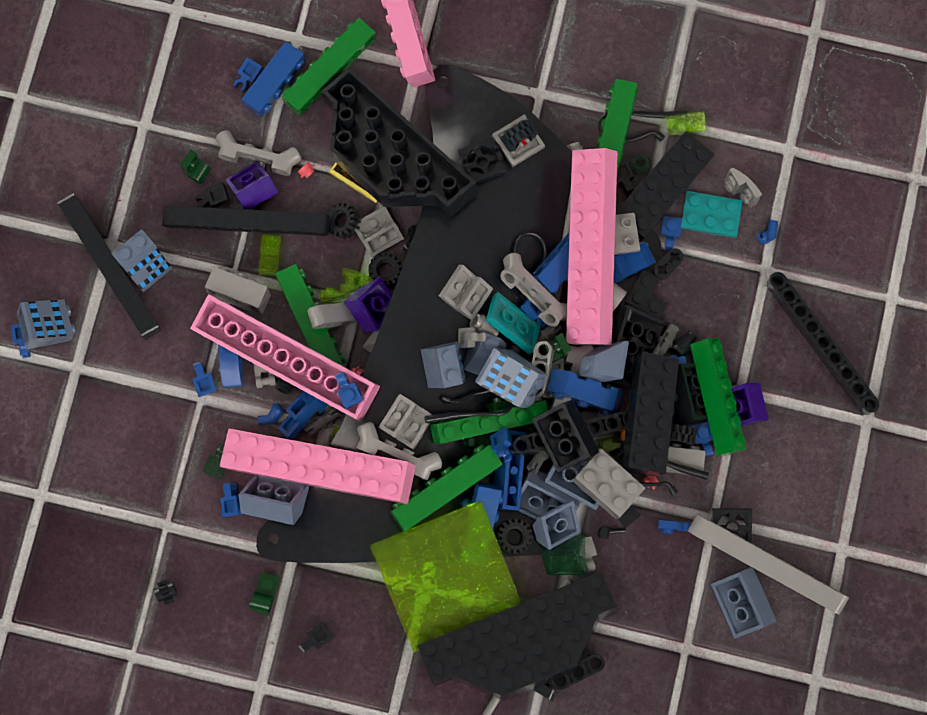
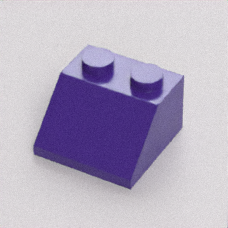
[225,161,278,210]
[344,277,392,333]
[732,382,769,427]

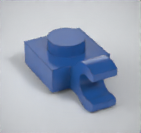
[660,216,682,250]
[520,298,546,329]
[11,324,31,358]
[192,362,217,398]
[335,372,364,409]
[691,422,713,457]
[490,427,513,463]
[220,482,242,517]

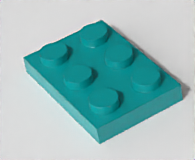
[681,191,742,238]
[486,292,540,355]

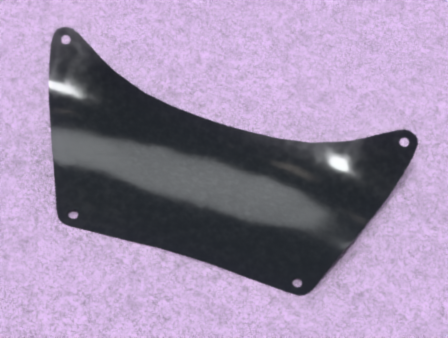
[256,65,662,563]

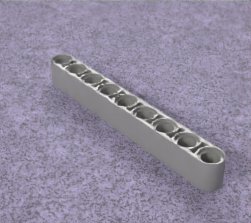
[688,514,849,615]

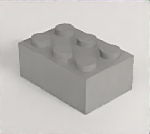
[205,266,271,316]
[572,449,645,519]

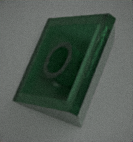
[541,535,586,575]

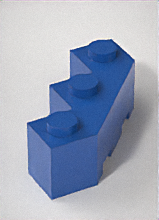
[614,242,656,284]
[547,368,624,416]

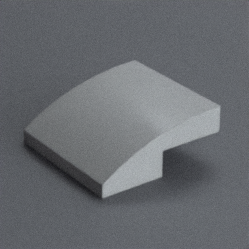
[355,206,404,257]
[439,265,493,320]
[379,394,432,450]

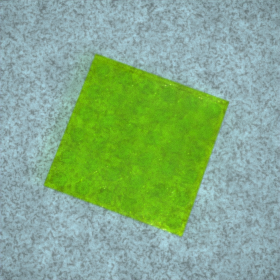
[370,500,521,652]

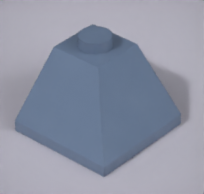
[463,332,508,375]
[579,341,629,382]
[533,499,581,550]

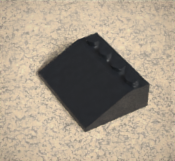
[605,305,669,391]

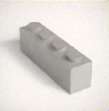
[666,444,705,475]

